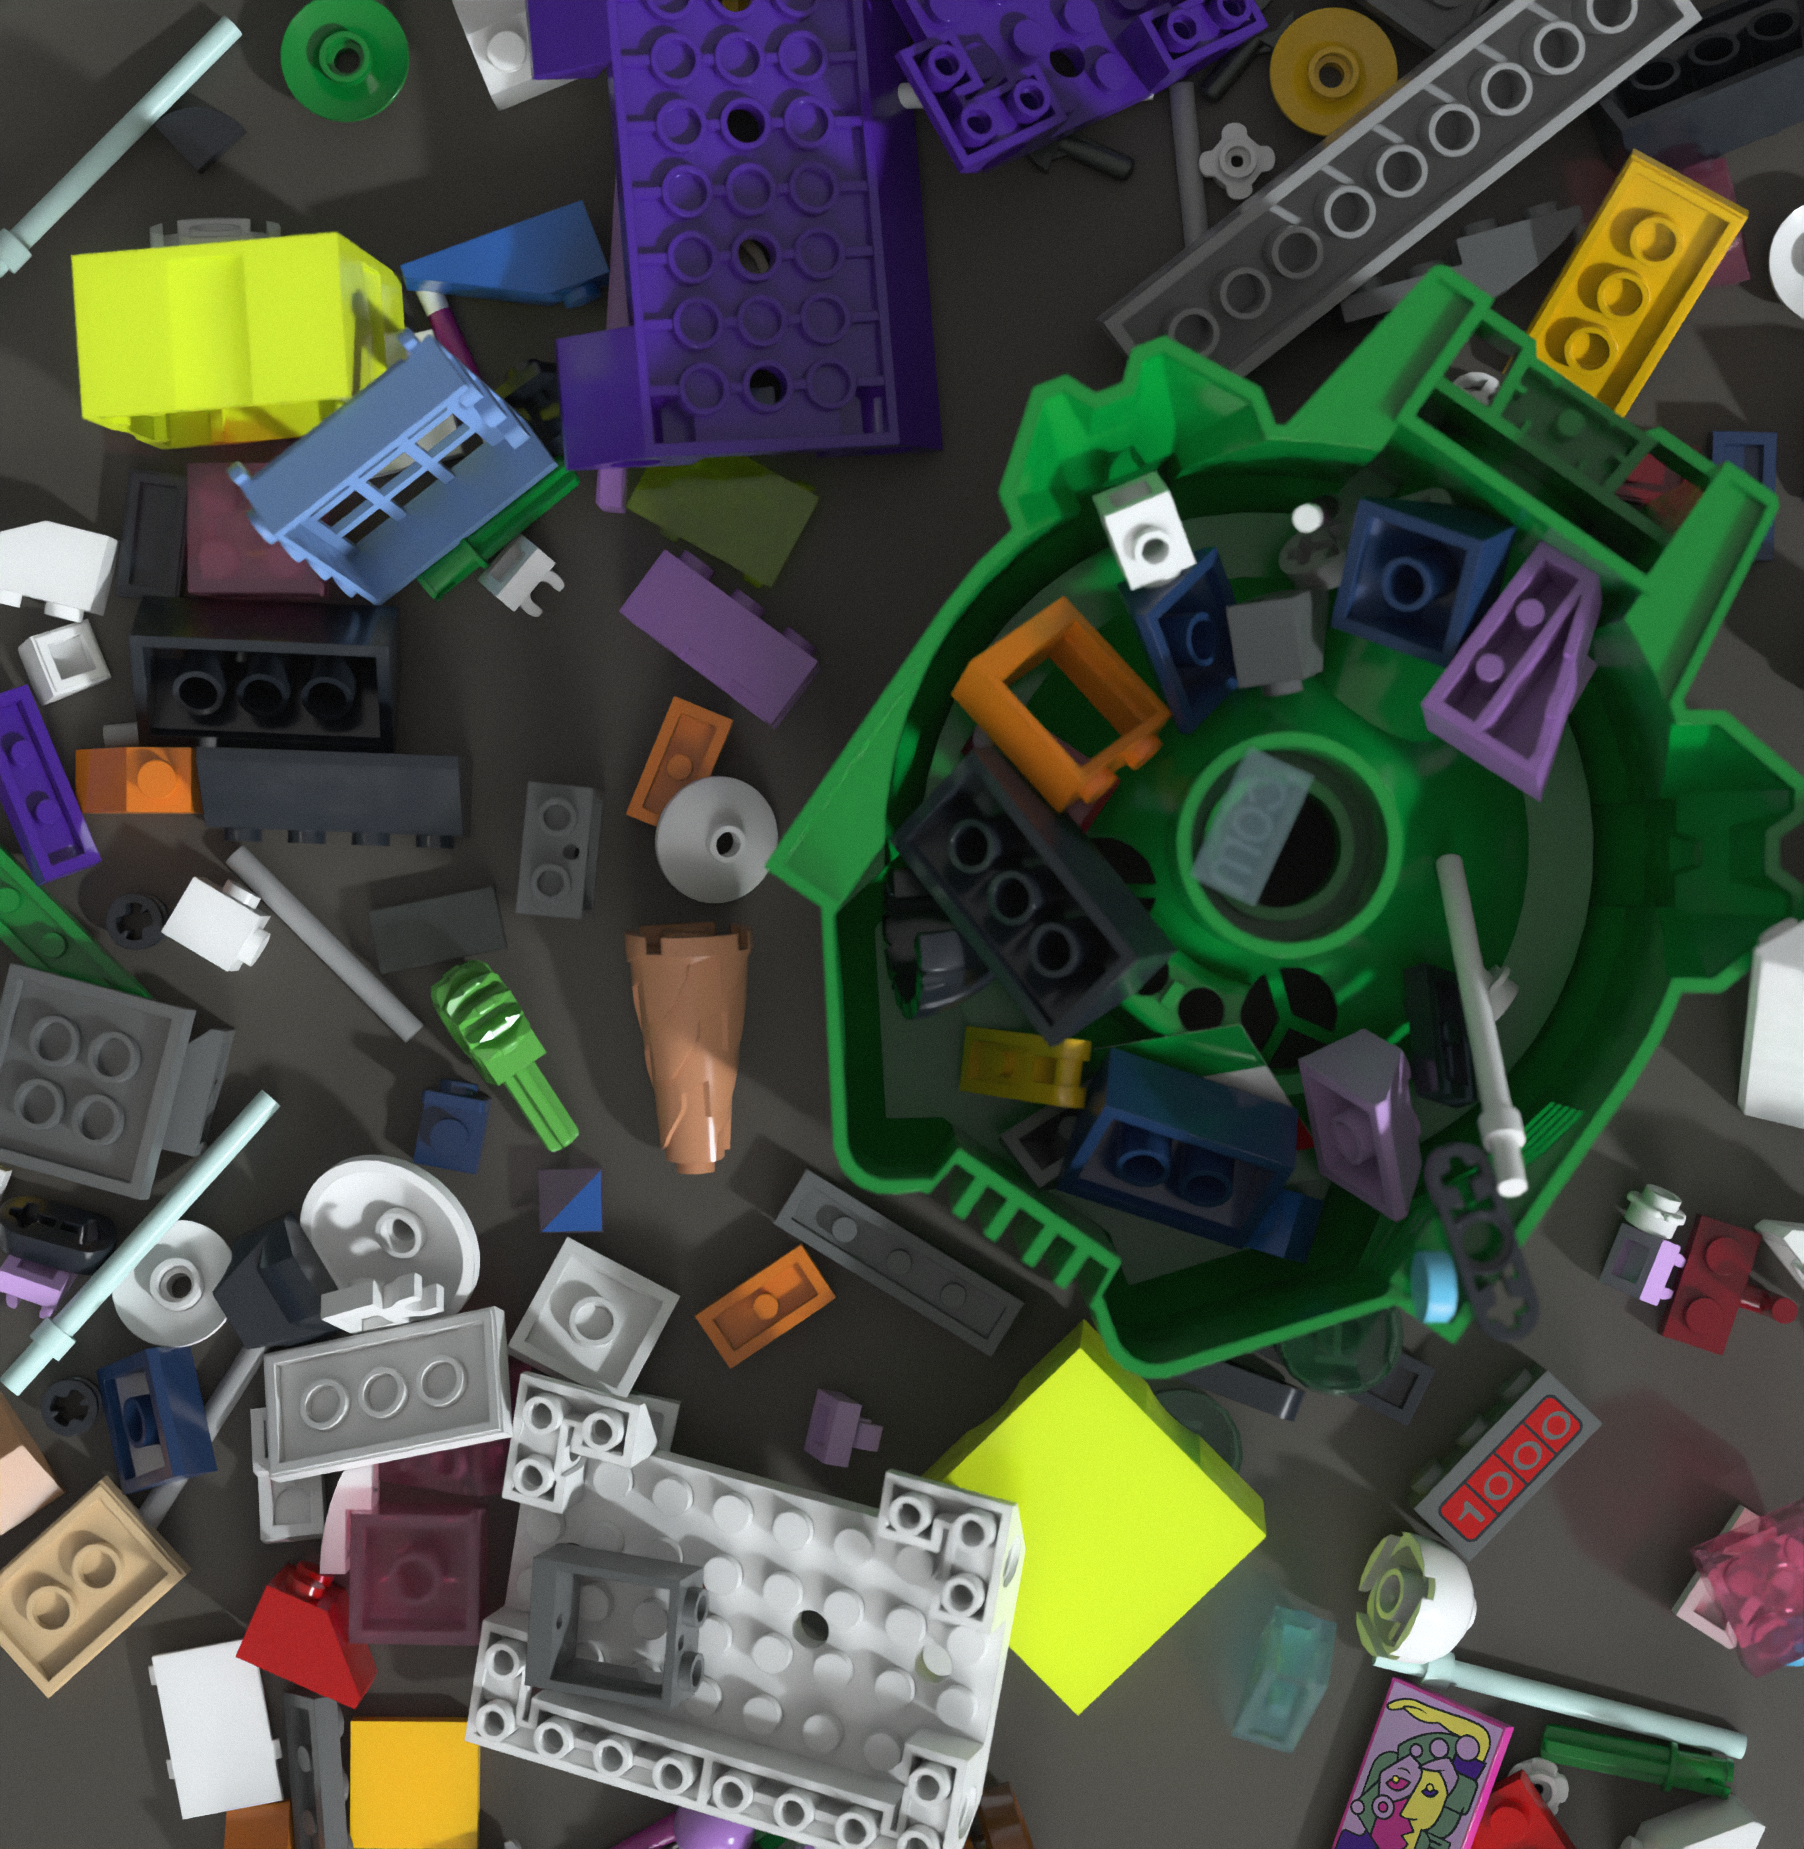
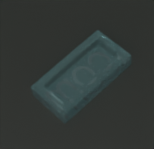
[1188,747,1314,906]

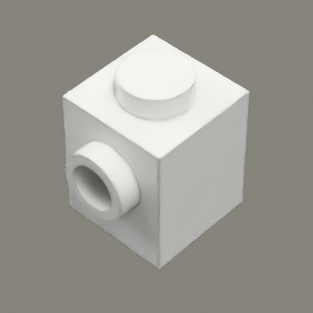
[1092,471,1196,590]
[161,877,271,972]

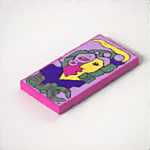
[1331,1677,1514,1849]

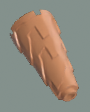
[624,922,754,1174]

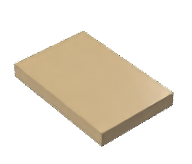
[0,1475,192,1699]

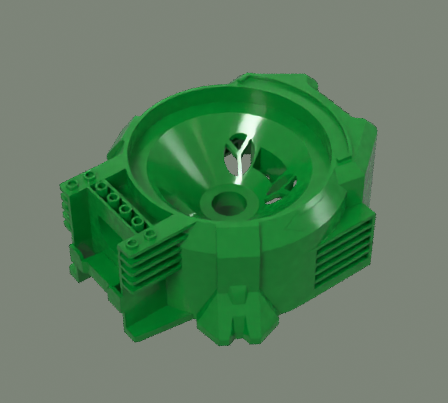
[764,265,1804,1378]

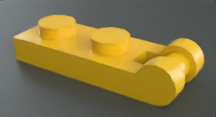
[959,1026,1092,1108]

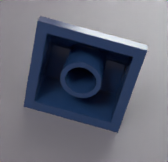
[1330,496,1517,669]

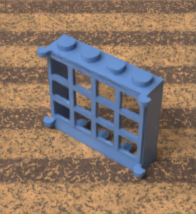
[227,327,559,606]

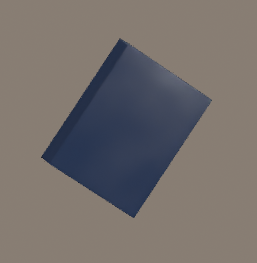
[1117,546,1238,734]
[96,1346,218,1495]

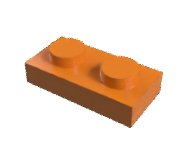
[626,696,734,827]
[695,1243,837,1369]

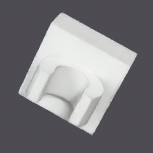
[477,533,565,617]

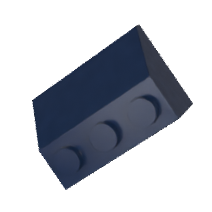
[1056,1047,1298,1250]

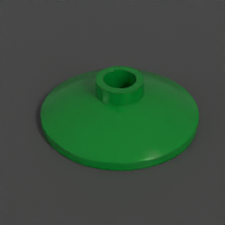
[280,0,410,122]

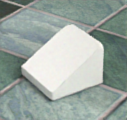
[18,619,112,706]

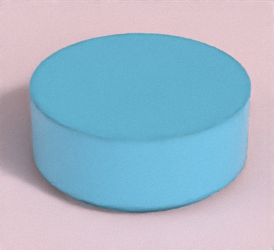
[1411,1250,1457,1323]

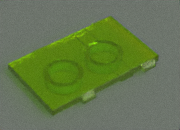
[626,456,820,589]

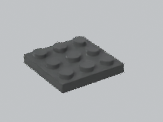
[0,963,196,1200]

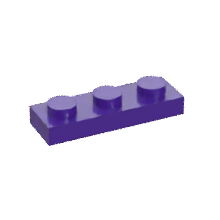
[0,684,102,886]

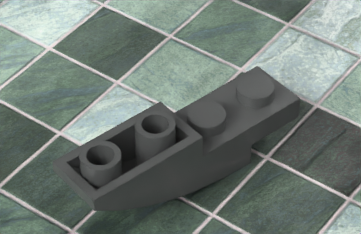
[1331,201,1583,333]

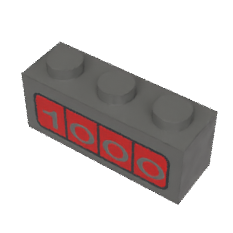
[1405,1362,1603,1562]

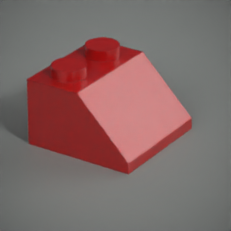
[235,1561,378,1709]

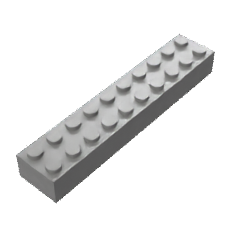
[1095,0,1703,378]

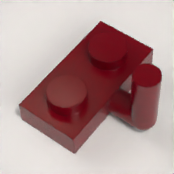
[1657,1213,1798,1356]

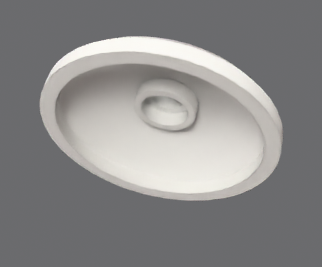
[300,1155,480,1323]

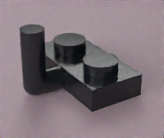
[1403,962,1478,1109]

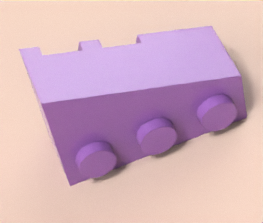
[1421,540,1603,802]
[619,550,821,730]

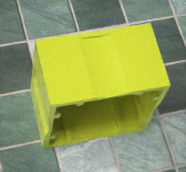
[71,232,407,450]
[921,1319,1267,1715]

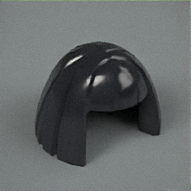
[882,867,996,1020]

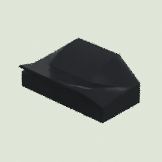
[213,1210,343,1350]

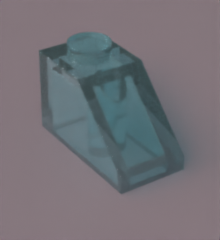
[1231,1606,1337,1754]

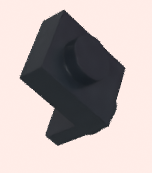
[494,359,564,458]

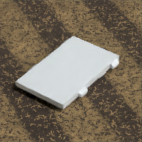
[148,1638,284,1819]

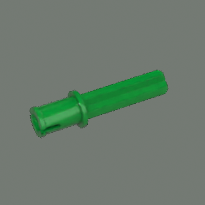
[416,455,580,603]
[1539,1723,1734,1800]

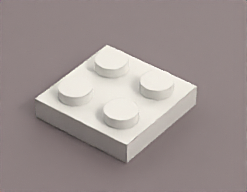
[507,1237,680,1398]

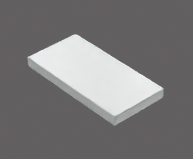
[263,1306,513,1483]

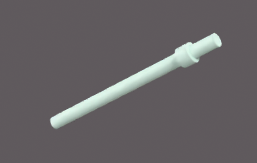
[0,16,242,278]
[0,1090,281,1396]
[1372,1652,1747,1759]

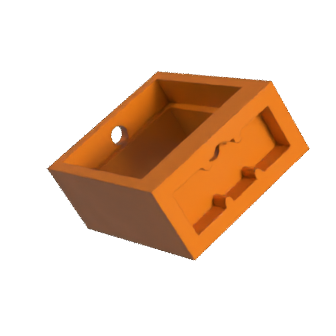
[951,596,1172,813]

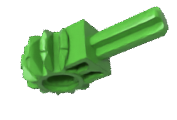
[431,959,579,1152]

